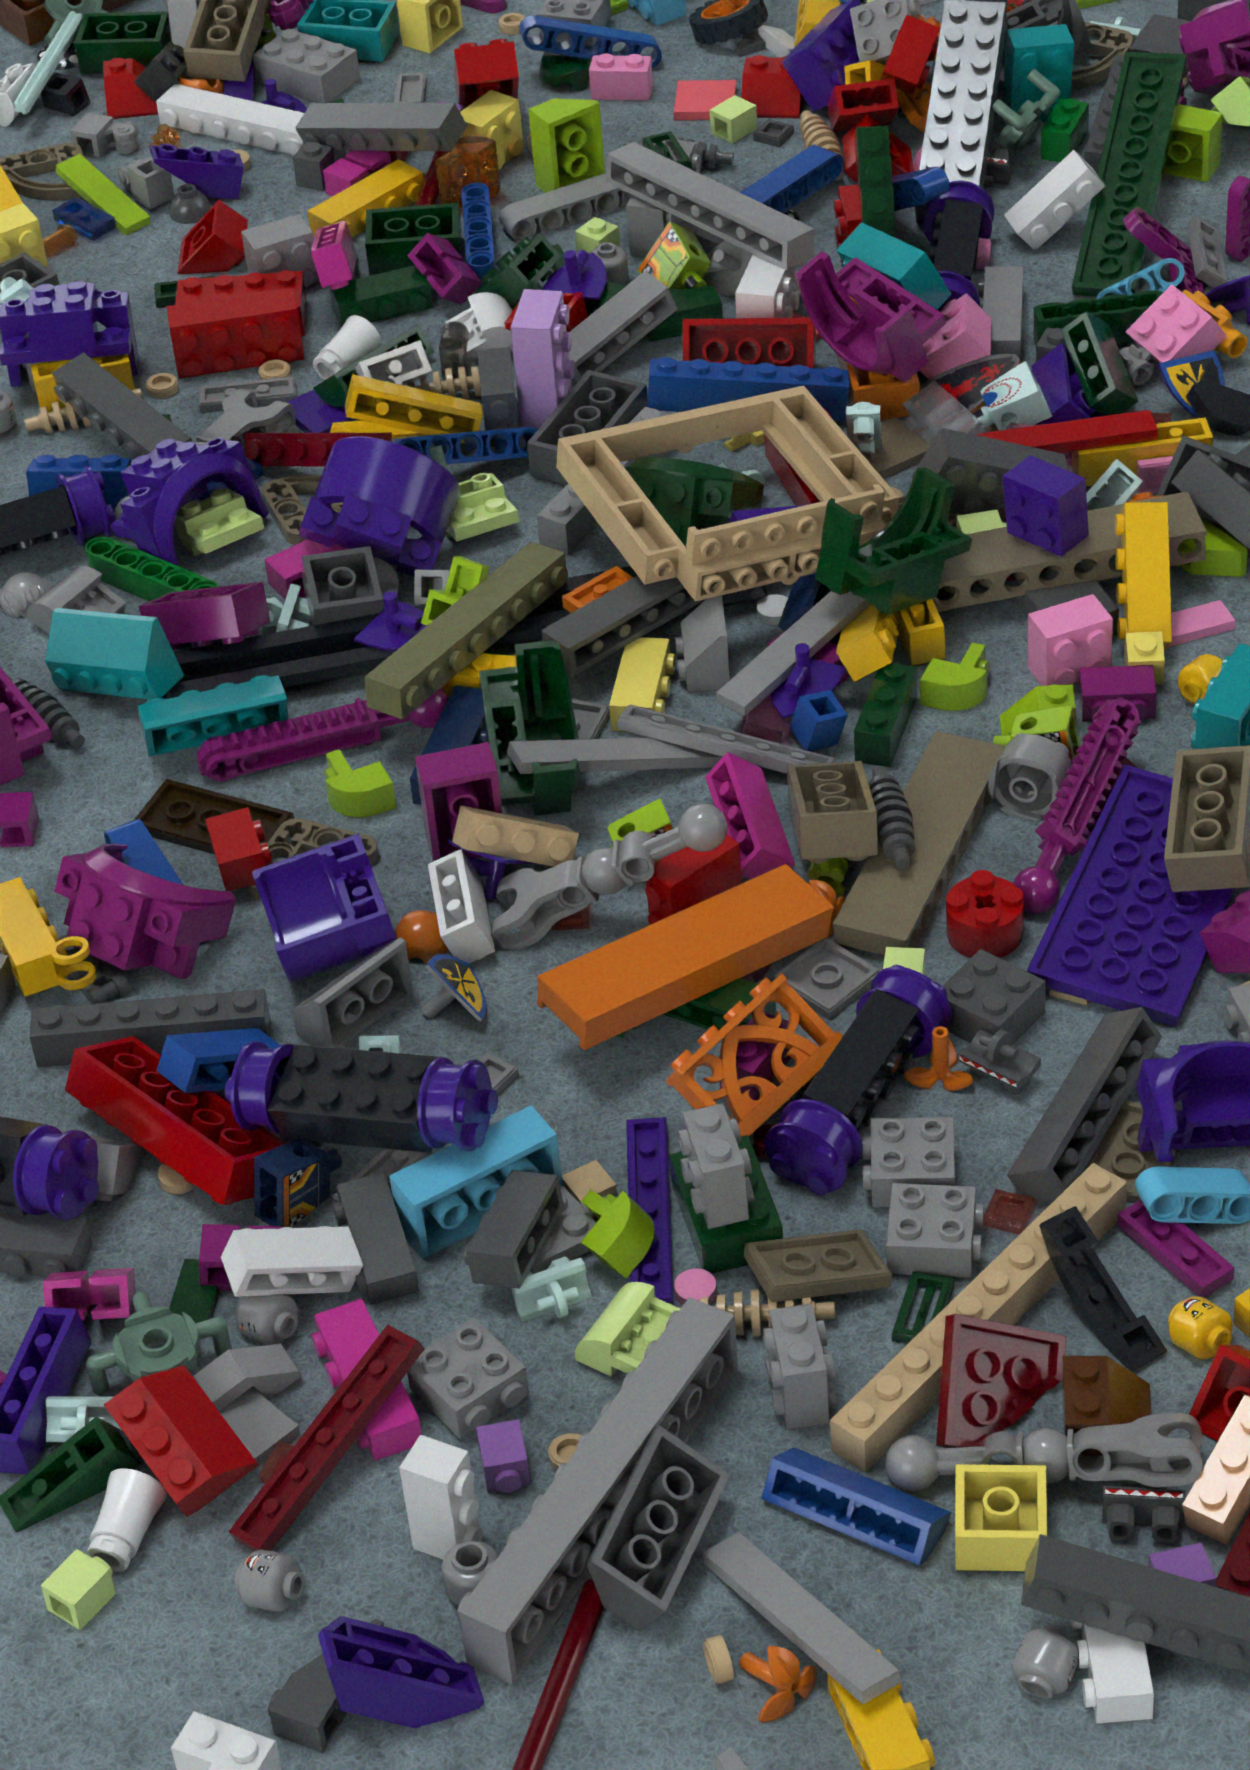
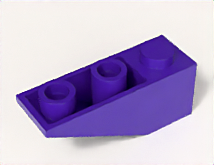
[150,144,244,200]

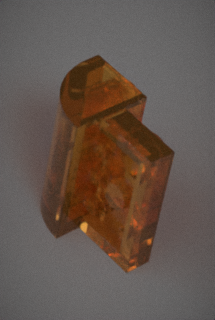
[436,136,501,208]

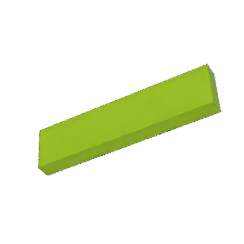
[55,154,151,235]

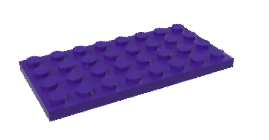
[1027,764,1236,1027]

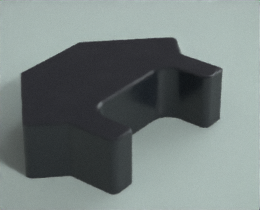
[1185,364,1250,436]

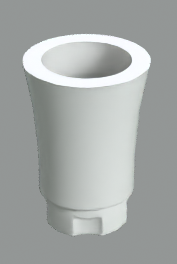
[313,315,382,380]
[87,1468,167,1572]

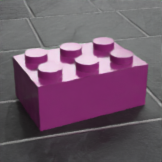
[139,581,271,650]
[415,742,502,862]

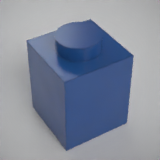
[789,690,848,751]

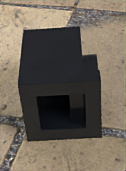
[40,72,91,117]

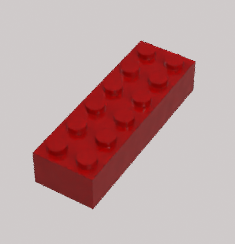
[65,1036,286,1205]

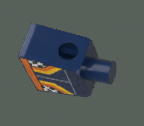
[254,1140,342,1228]

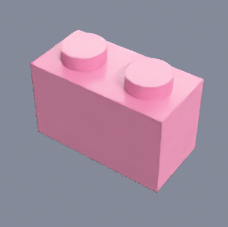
[589,53,653,100]

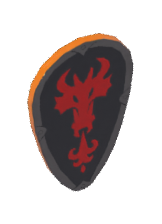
[914,354,1021,428]

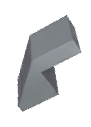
[194,1344,302,1411]

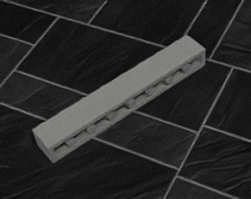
[607,142,814,270]

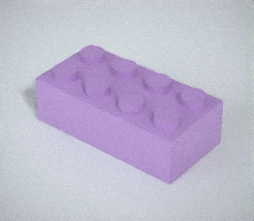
[510,289,574,430]

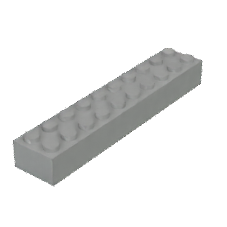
[457,1297,738,1685]

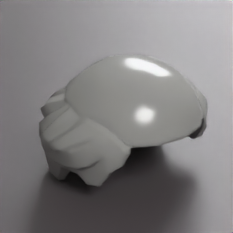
[0,572,53,618]

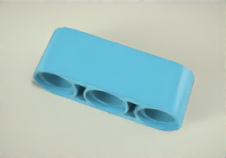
[1096,258,1185,299]
[1135,1166,1250,1224]

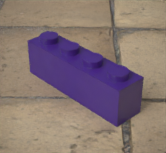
[0,1306,92,1474]

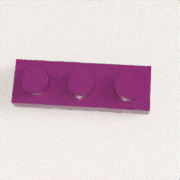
[1117,1200,1235,1298]

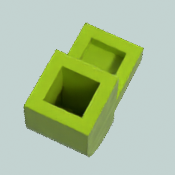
[421,556,490,626]
[920,642,990,711]
[324,749,397,817]
[581,1190,654,1279]

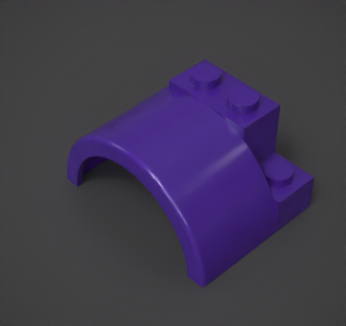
[299,436,460,577]
[252,833,397,983]

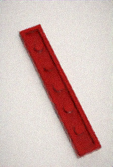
[974,410,1158,453]

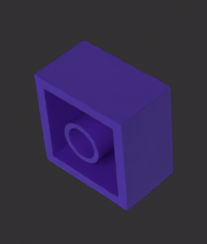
[1003,455,1089,557]

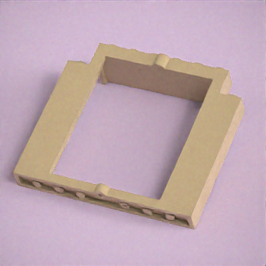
[556,385,899,602]

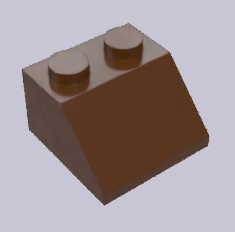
[1062,1356,1151,1456]

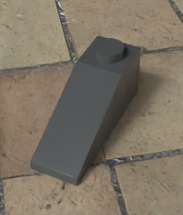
[268,1619,384,1753]

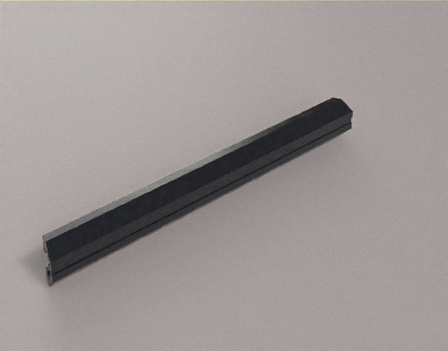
[162,566,768,699]

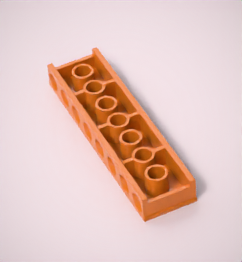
[537,864,834,1050]

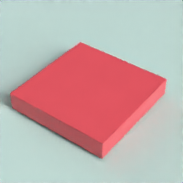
[674,80,737,120]

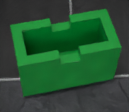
[1041,98,1089,162]

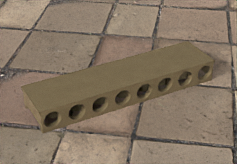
[932,491,1207,612]
[833,731,1006,955]

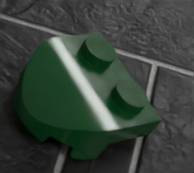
[539,52,592,91]

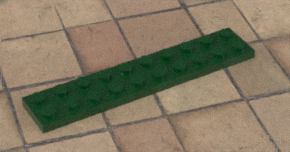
[1072,52,1187,297]

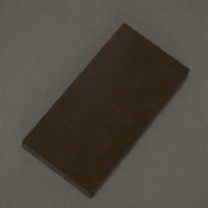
[134,779,294,854]

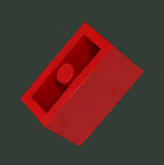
[205,807,273,891]

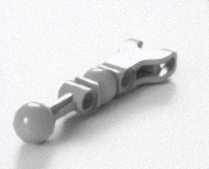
[115,388,296,520]
[491,803,728,950]
[885,1413,1203,1492]

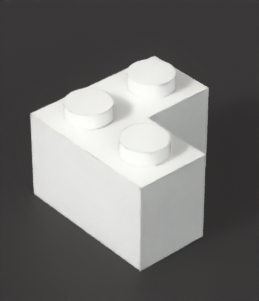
[355,340,432,385]
[171,1711,282,1770]

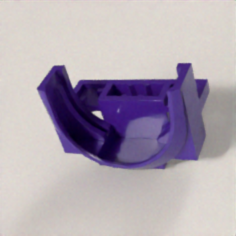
[0,281,139,387]
[110,437,269,566]
[1136,1040,1250,1162]

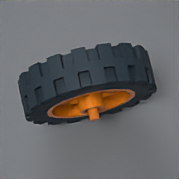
[689,0,768,44]

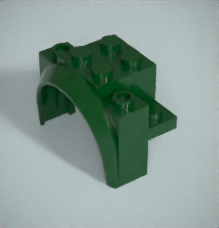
[624,457,764,547]
[815,468,972,615]
[479,640,583,816]

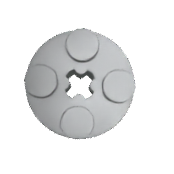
[988,733,1072,821]

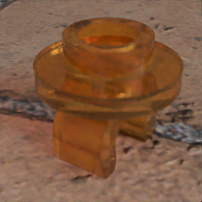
[148,124,180,148]

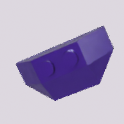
[318,1616,485,1728]

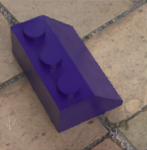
[1032,343,1105,425]

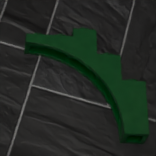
[855,126,894,237]
[549,244,723,342]

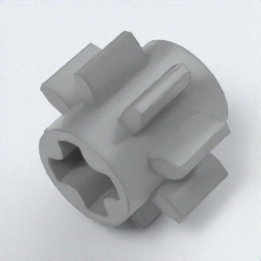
[1119,344,1154,386]

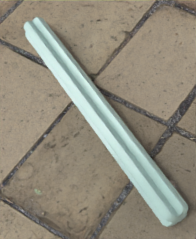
[14,11,83,114]

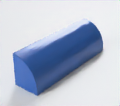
[761,1447,951,1565]

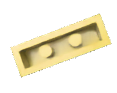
[609,637,676,731]

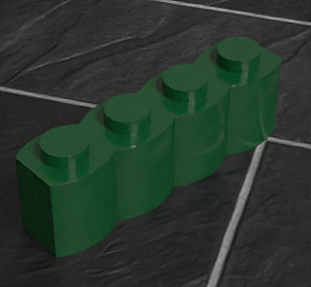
[1033,290,1163,346]

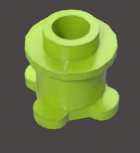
[807,857,849,896]

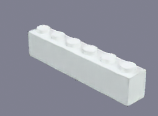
[156,84,304,156]

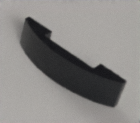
[1039,1206,1167,1371]

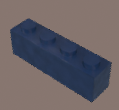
[410,685,486,805]

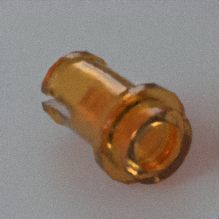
[43,224,78,258]

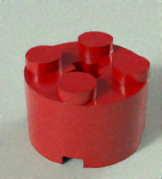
[946,870,1024,958]

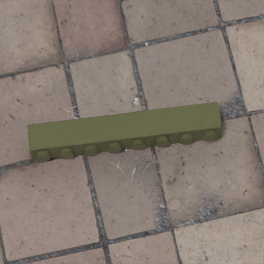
[365,541,568,720]

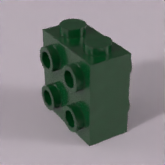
[474,233,561,310]

